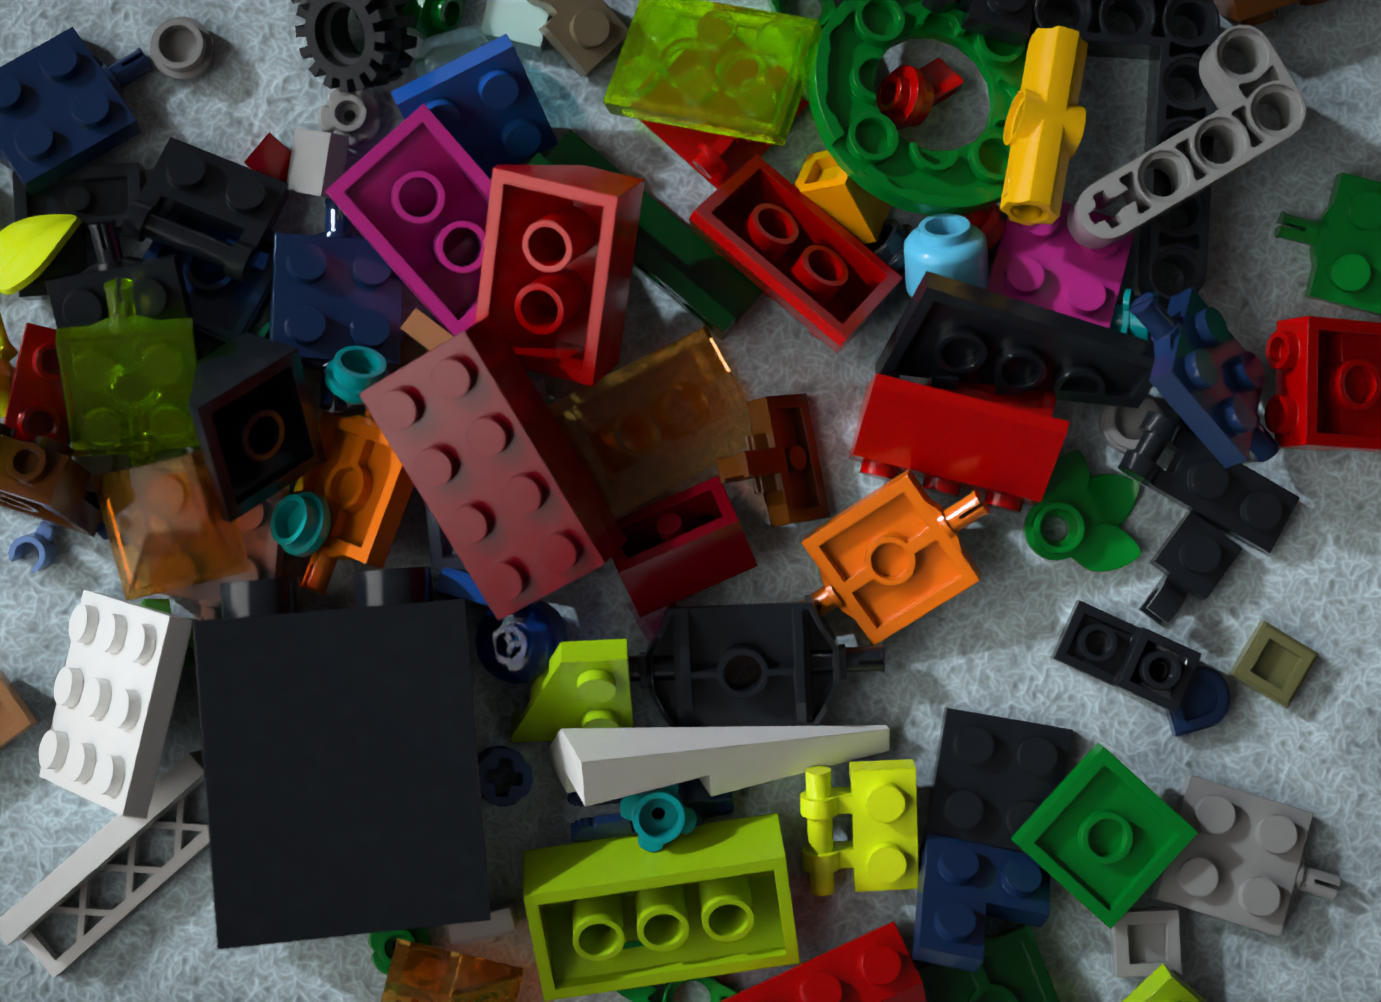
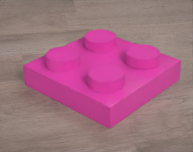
[987,201,1135,328]

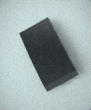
[1051,600,1202,713]

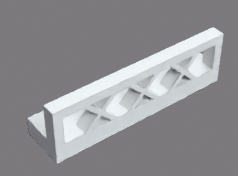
[0,749,209,978]

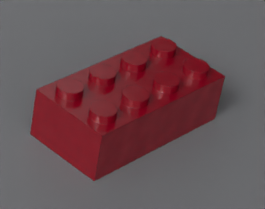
[359,314,628,621]

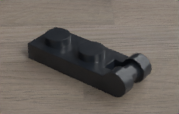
[1118,411,1300,553]

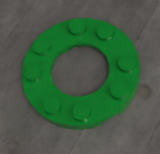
[808,0,1031,216]

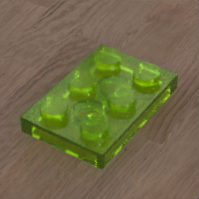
[603,0,823,146]

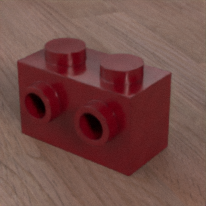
[612,475,758,618]

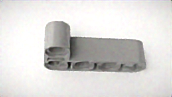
[1067,25,1306,249]

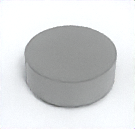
[1098,393,1164,453]

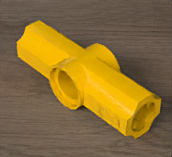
[1000,25,1088,226]

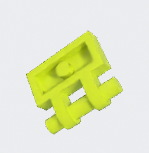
[800,759,919,896]

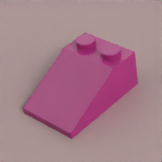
[325,103,491,336]

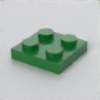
[1011,742,1198,929]

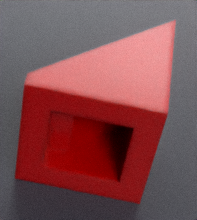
[919,57,964,107]
[244,132,291,183]

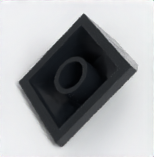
[189,332,327,523]

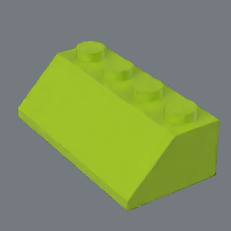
[523,813,800,1001]

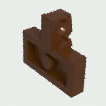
[716,393,830,528]

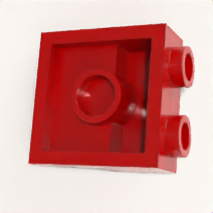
[1264,316,1381,453]

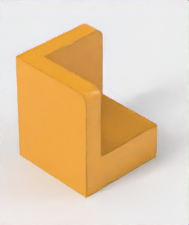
[794,150,892,244]

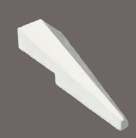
[548,725,890,807]

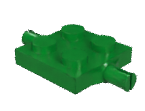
[1274,172,1381,316]

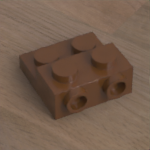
[0,423,104,537]

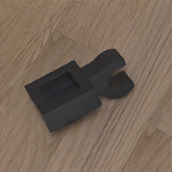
[1138,510,1243,625]

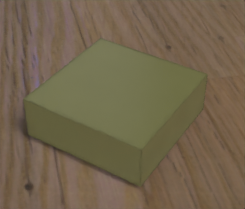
[1228,621,1319,708]

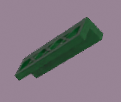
[528,129,763,341]

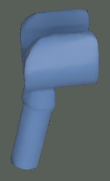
[8,521,59,573]

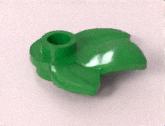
[1023,450,1141,572]

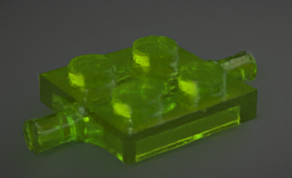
[55,279,200,490]

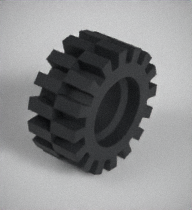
[295,0,417,93]

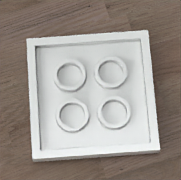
[39,590,193,819]

